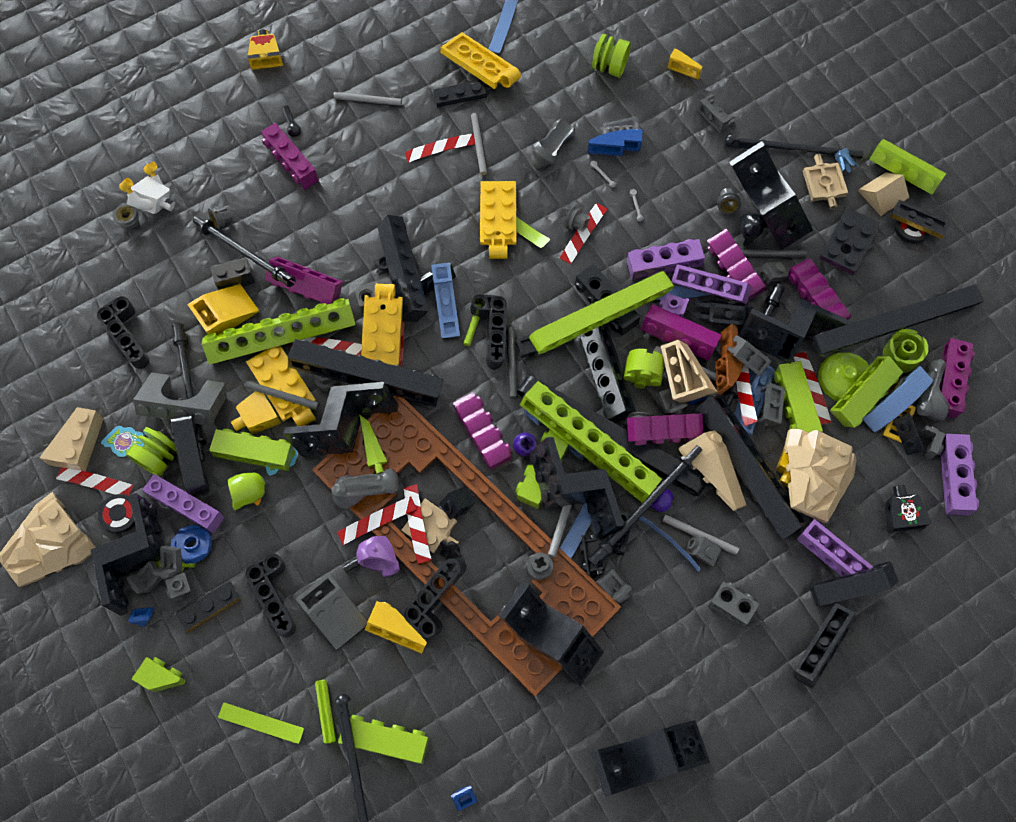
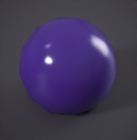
[513,432,538,457]
[650,489,673,512]

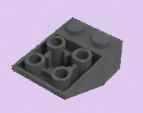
[296,572,367,650]

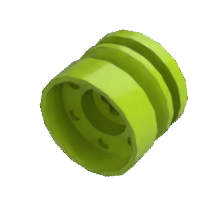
[592,34,631,78]
[126,427,178,477]

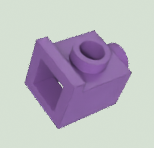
[659,293,689,317]

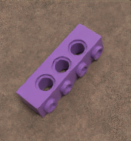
[627,239,705,280]
[671,264,752,304]
[940,434,979,516]
[143,474,225,534]
[797,519,873,576]

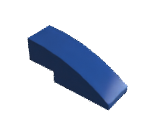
[588,129,643,156]

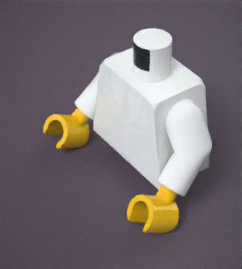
[119,162,175,214]

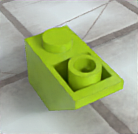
[132,657,186,692]

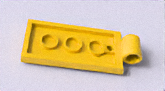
[440,32,521,89]
[480,181,516,259]
[361,283,403,365]
[246,346,316,426]

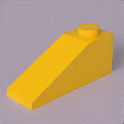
[365,601,427,654]

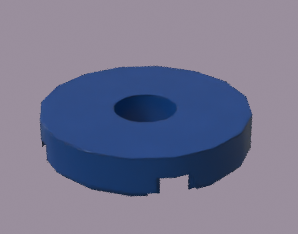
[171,525,212,564]

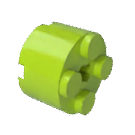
[883,329,928,373]
[624,349,665,389]

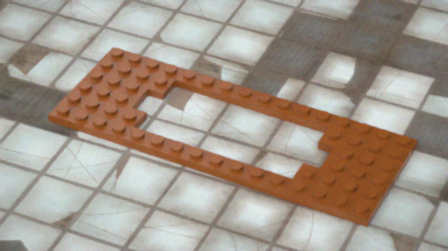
[312,396,621,697]

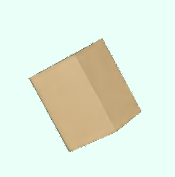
[858,172,909,216]

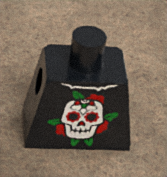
[885,485,932,533]

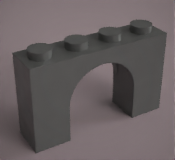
[133,372,227,426]

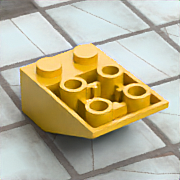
[187,284,260,334]

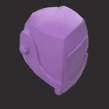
[356,536,400,577]

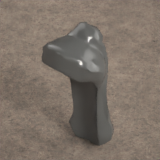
[531,119,575,169]
[916,359,950,422]
[332,469,399,509]

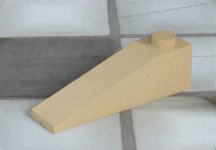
[679,430,746,511]

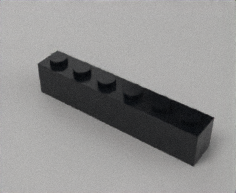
[377,215,429,322]

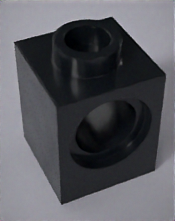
[439,487,476,520]

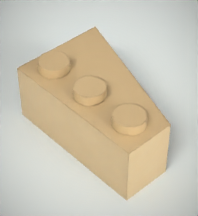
[661,340,717,403]
[40,407,104,471]

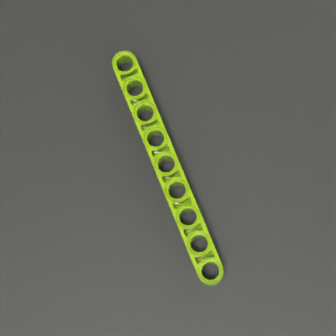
[529,271,675,354]

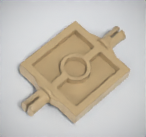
[803,154,848,209]
[402,498,459,554]

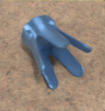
[834,147,858,173]

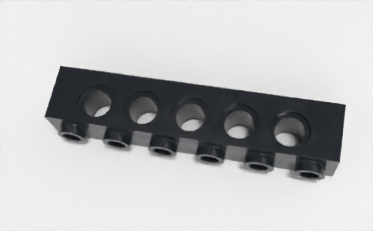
[580,323,636,422]

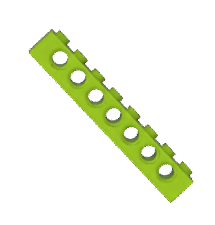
[202,298,356,365]
[520,381,662,503]

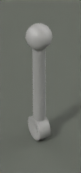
[590,161,616,188]
[630,189,644,222]

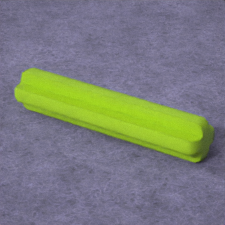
[315,680,336,744]

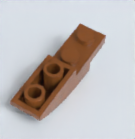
[715,324,743,395]

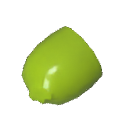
[227,473,266,511]

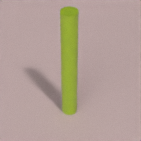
[463,304,483,346]

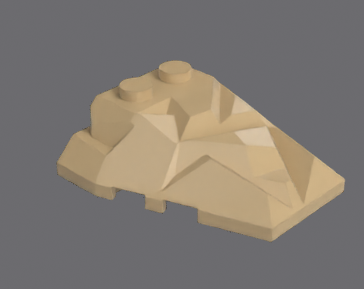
[784,429,857,523]
[0,492,96,588]

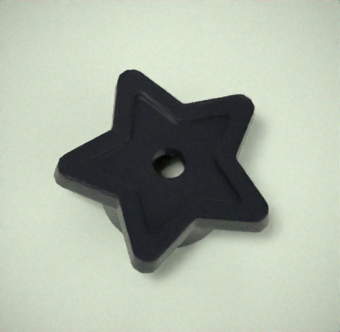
[374,255,389,274]
[440,540,462,559]

